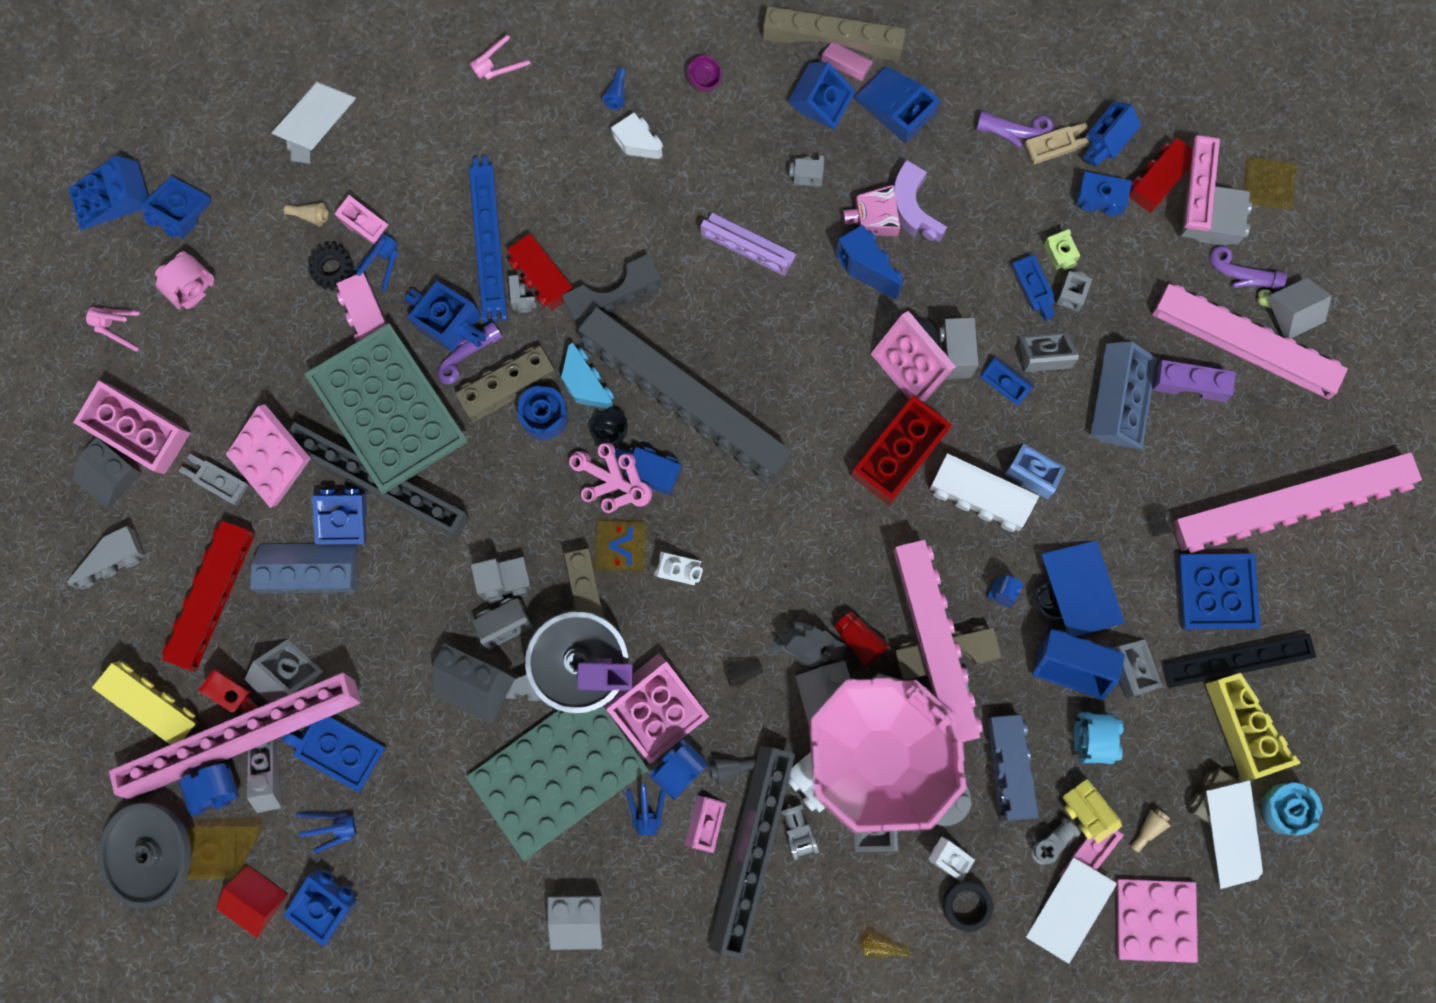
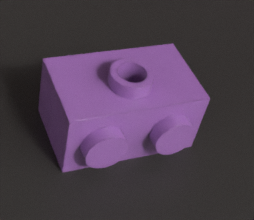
[576,658,632,691]

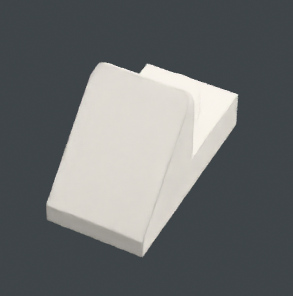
[929,837,975,882]

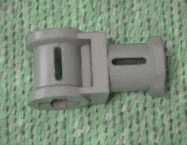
[781,805,819,861]
[1031,818,1080,865]

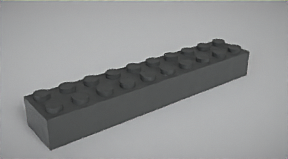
[578,307,792,485]

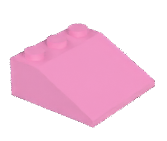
[603,653,709,764]

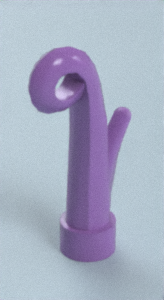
[976,111,1053,147]
[1210,246,1287,291]
[438,321,503,385]

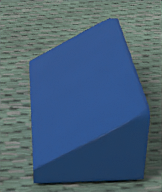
[980,356,1035,406]

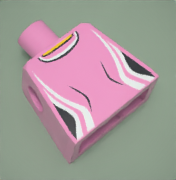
[843,186,900,236]

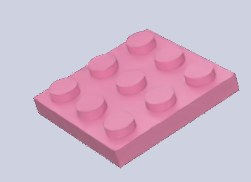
[871,311,956,403]
[226,404,311,508]
[1117,879,1198,963]

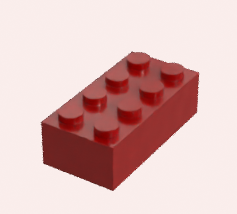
[851,395,952,506]

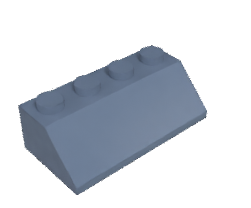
[1091,341,1157,450]
[250,544,358,593]

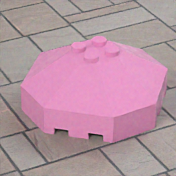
[809,678,966,833]

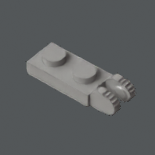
[179,454,249,506]

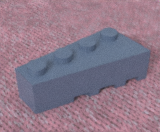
[988,715,1039,821]

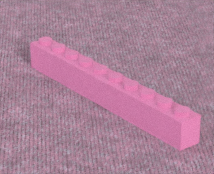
[1172,452,1422,553]
[109,673,361,800]

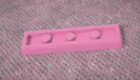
[1184,135,1220,231]

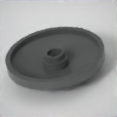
[525,610,628,713]
[99,803,191,908]

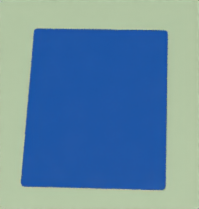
[1042,540,1125,637]

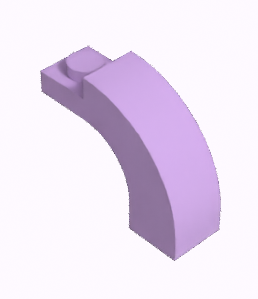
[894,160,947,242]

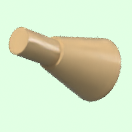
[284,203,328,227]
[1131,809,1171,853]

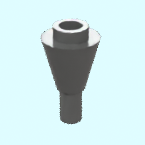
[709,759,756,784]

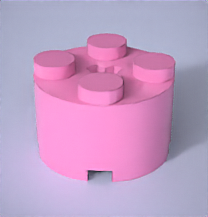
[155,251,214,310]

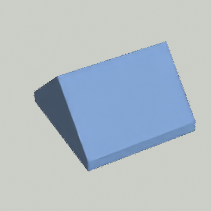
[1005,443,1066,499]

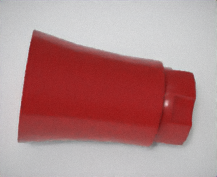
[834,611,890,668]

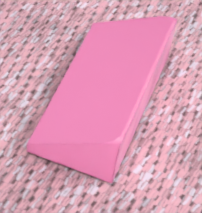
[821,43,873,81]
[685,795,726,853]

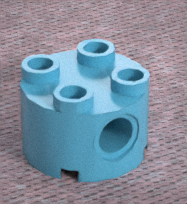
[1074,712,1123,765]
[1261,783,1323,835]

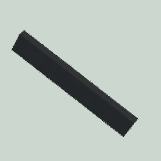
[1162,633,1317,689]

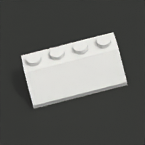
[929,454,1039,532]

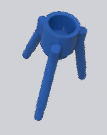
[355,235,399,291]
[626,783,666,835]
[296,812,357,853]

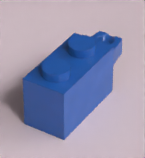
[1083,101,1142,166]
[614,447,682,496]

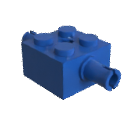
[405,281,486,353]

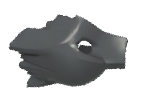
[770,622,847,667]

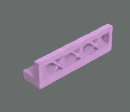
[701,213,796,276]

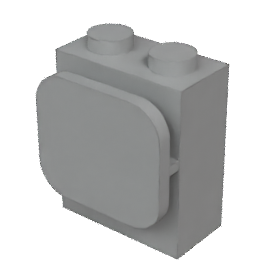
[1181,187,1252,246]

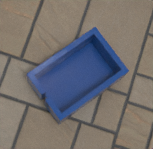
[1031,629,1125,700]

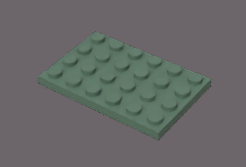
[305,323,467,495]
[466,706,648,861]

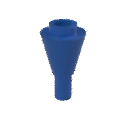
[602,68,626,109]

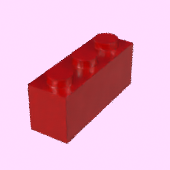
[1129,138,1193,214]
[507,233,573,311]

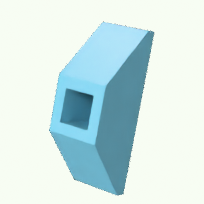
[561,343,614,409]

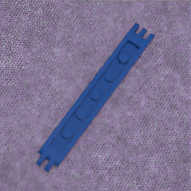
[469,156,508,323]

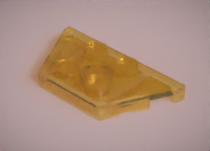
[185,827,262,880]

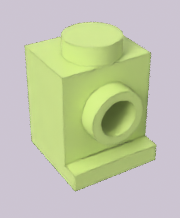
[1043,229,1080,270]

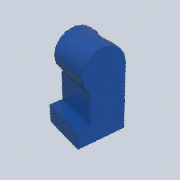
[987,575,1024,608]

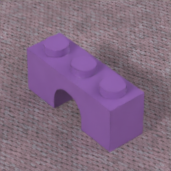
[1153,360,1236,402]

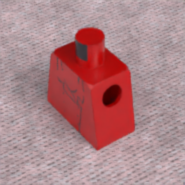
[198,669,261,713]

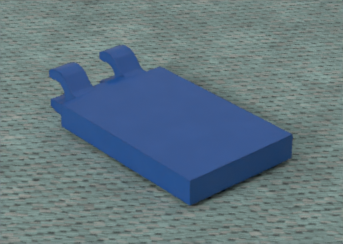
[281,716,386,793]

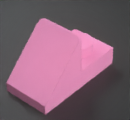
[334,195,388,245]

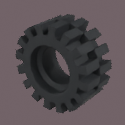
[308,244,354,291]

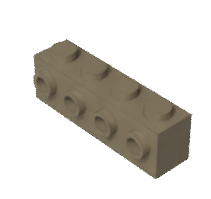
[455,346,557,423]

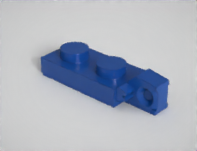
[1011,254,1055,322]

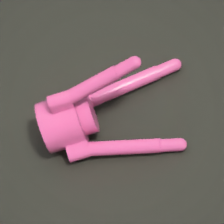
[470,35,530,80]
[86,307,140,351]

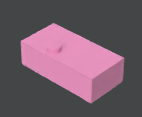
[73,381,190,474]

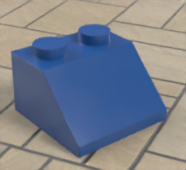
[789,62,855,129]

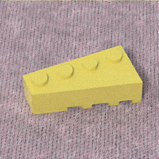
[92,661,198,745]
[1206,673,1301,781]

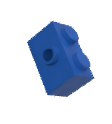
[1075,171,1132,217]

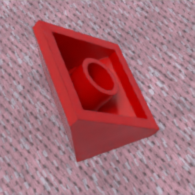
[216,865,288,938]

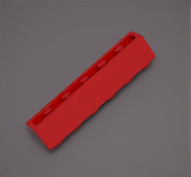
[162,521,255,672]

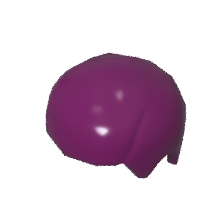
[687,56,722,92]

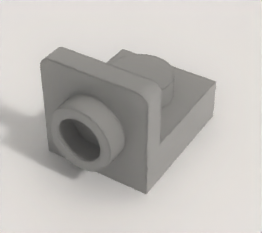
[509,275,537,313]

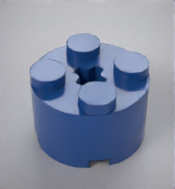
[517,386,569,440]
[648,739,709,800]
[178,763,239,817]

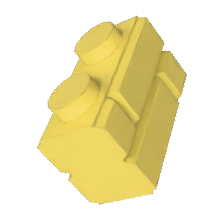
[1063,780,1122,843]

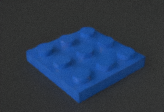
[1178,554,1261,630]

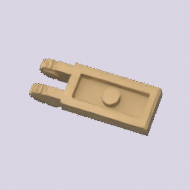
[1024,123,1091,165]

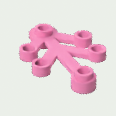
[569,443,652,513]

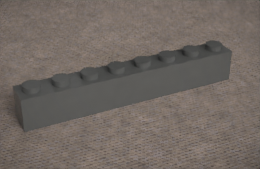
[288,422,469,540]
[708,746,795,960]

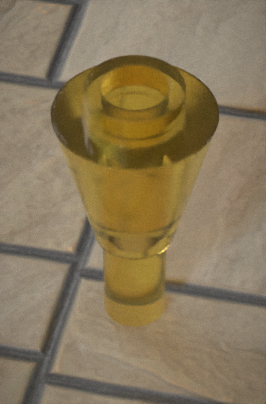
[861,933,911,959]

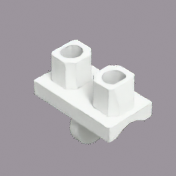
[654,551,703,585]

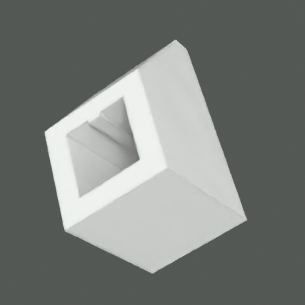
[611,113,663,159]

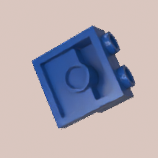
[141,176,211,239]
[312,487,367,544]
[283,870,358,947]

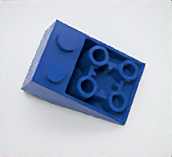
[854,66,941,144]
[68,155,148,230]
[835,225,903,300]

